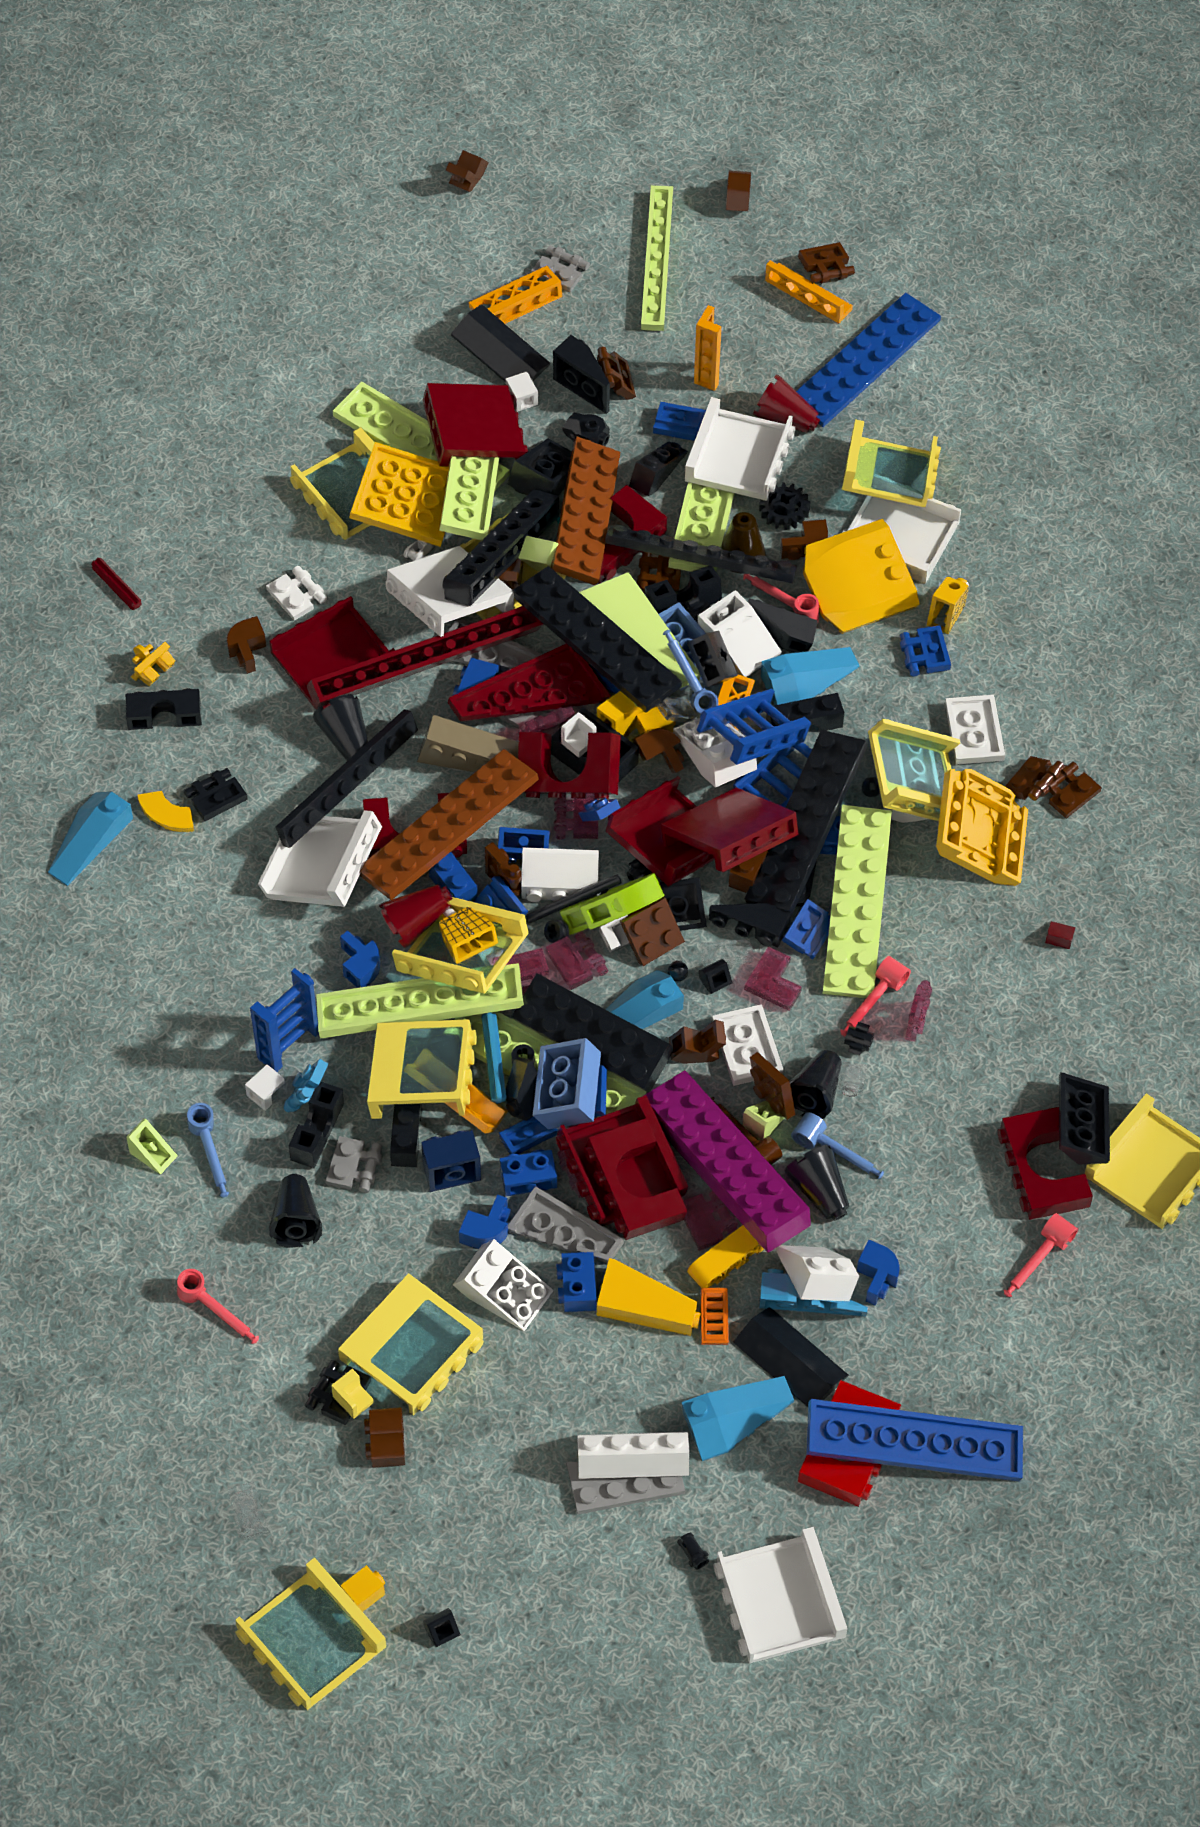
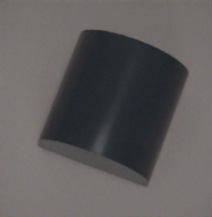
[698,959,733,994]
[423,1608,461,1647]

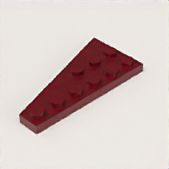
[447,644,611,722]

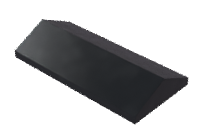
[451,304,550,382]
[600,877,707,931]
[1059,1072,1110,1165]
[733,1307,849,1407]

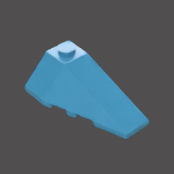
[761,647,860,705]
[48,791,133,886]
[605,970,684,1029]
[759,1269,868,1317]
[682,1376,794,1461]

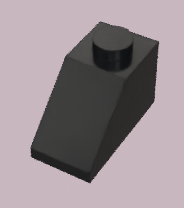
[505,1057,537,1121]

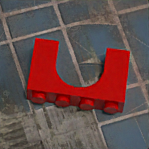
[798,1380,901,1507]

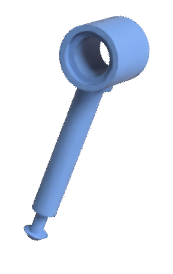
[663,630,718,714]
[187,1103,229,1198]
[791,1113,884,1179]

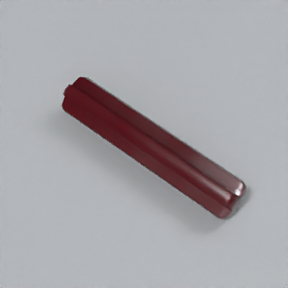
[91,558,142,610]

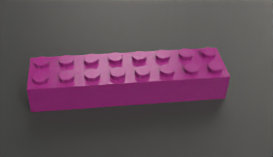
[644,1070,811,1253]

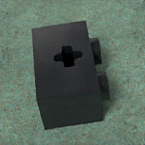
[687,630,738,688]

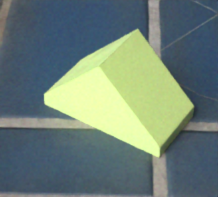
[519,536,559,571]
[743,1101,784,1140]
[126,1118,177,1174]

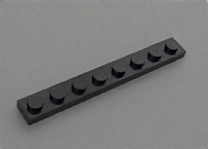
[605,525,797,584]
[275,709,418,848]

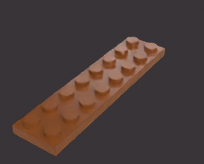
[551,437,620,586]
[359,749,539,900]

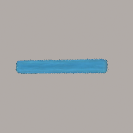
[481,1012,506,1104]

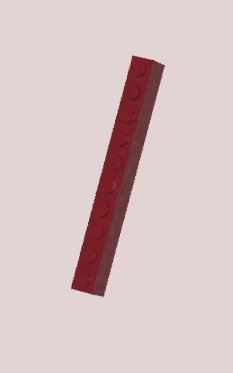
[306,606,544,709]

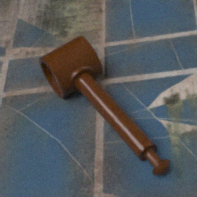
[710,1097,783,1165]

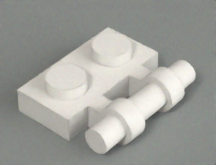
[266,566,327,620]

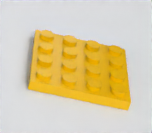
[349,442,449,547]

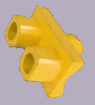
[131,642,175,686]

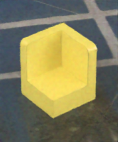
[331,1369,374,1419]

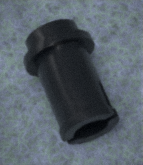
[677,1532,709,1570]

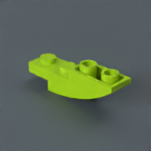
[559,873,664,935]

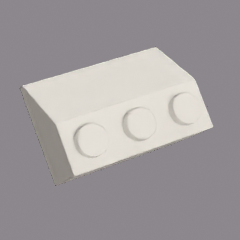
[521,848,599,903]

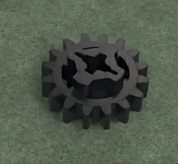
[759,482,811,530]

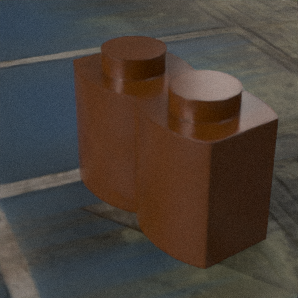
[364,1407,405,1468]

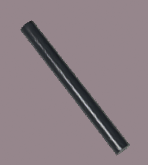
[526,874,622,923]

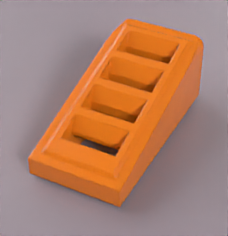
[701,1288,729,1345]

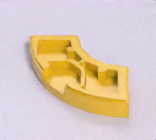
[137,791,194,832]

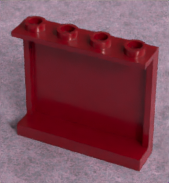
[423,383,528,467]
[269,596,395,710]
[605,776,715,887]
[661,787,798,873]
[556,1095,688,1226]

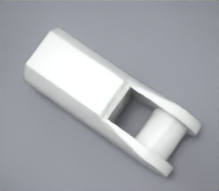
[403,540,436,561]

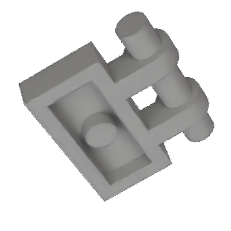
[531,245,590,292]
[325,1136,382,1193]

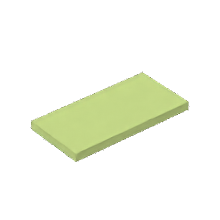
[579,572,701,707]

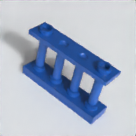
[697,689,811,765]
[733,743,812,808]
[250,968,319,1072]

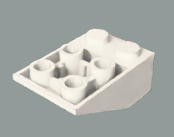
[698,590,781,677]
[673,718,757,787]
[453,1239,554,1331]

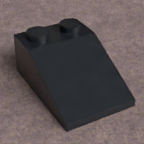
[553,335,610,414]
[507,438,572,496]

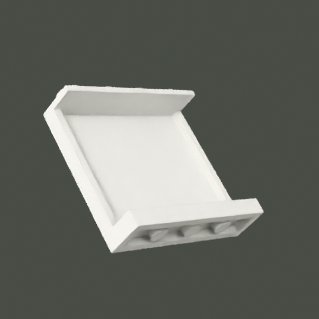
[685,397,795,501]
[842,476,961,584]
[386,546,514,637]
[258,805,382,907]
[713,1527,847,1664]

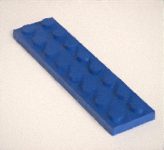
[796,292,941,427]
[807,1399,1023,1481]

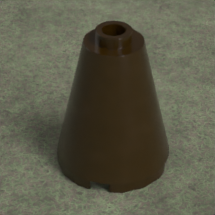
[721,512,766,574]

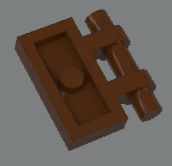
[798,242,855,284]
[597,346,636,400]
[636,552,681,594]
[1005,756,1064,801]
[1041,762,1102,819]
[485,842,522,897]

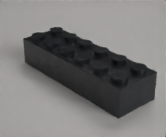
[511,973,674,1093]

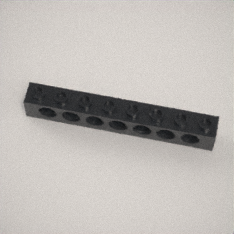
[442,489,559,606]

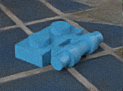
[284,1059,328,1113]

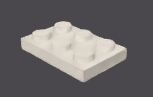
[945,695,1005,765]
[712,1004,783,1086]

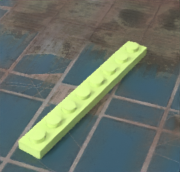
[641,185,673,331]

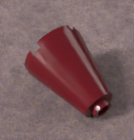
[753,374,820,433]
[379,884,453,948]

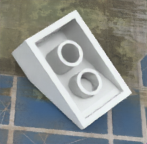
[775,1245,859,1301]

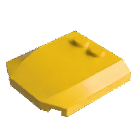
[803,519,920,634]
[936,769,1028,886]

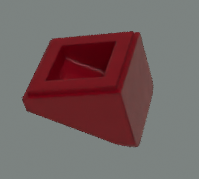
[1045,921,1076,949]

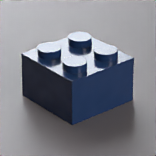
[421,1130,481,1192]

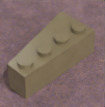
[417,715,519,772]

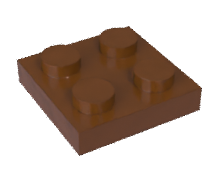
[620,897,685,966]
[749,1052,795,1120]

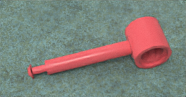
[743,574,819,623]
[840,956,911,1037]
[1004,1213,1078,1297]
[177,1269,259,1344]

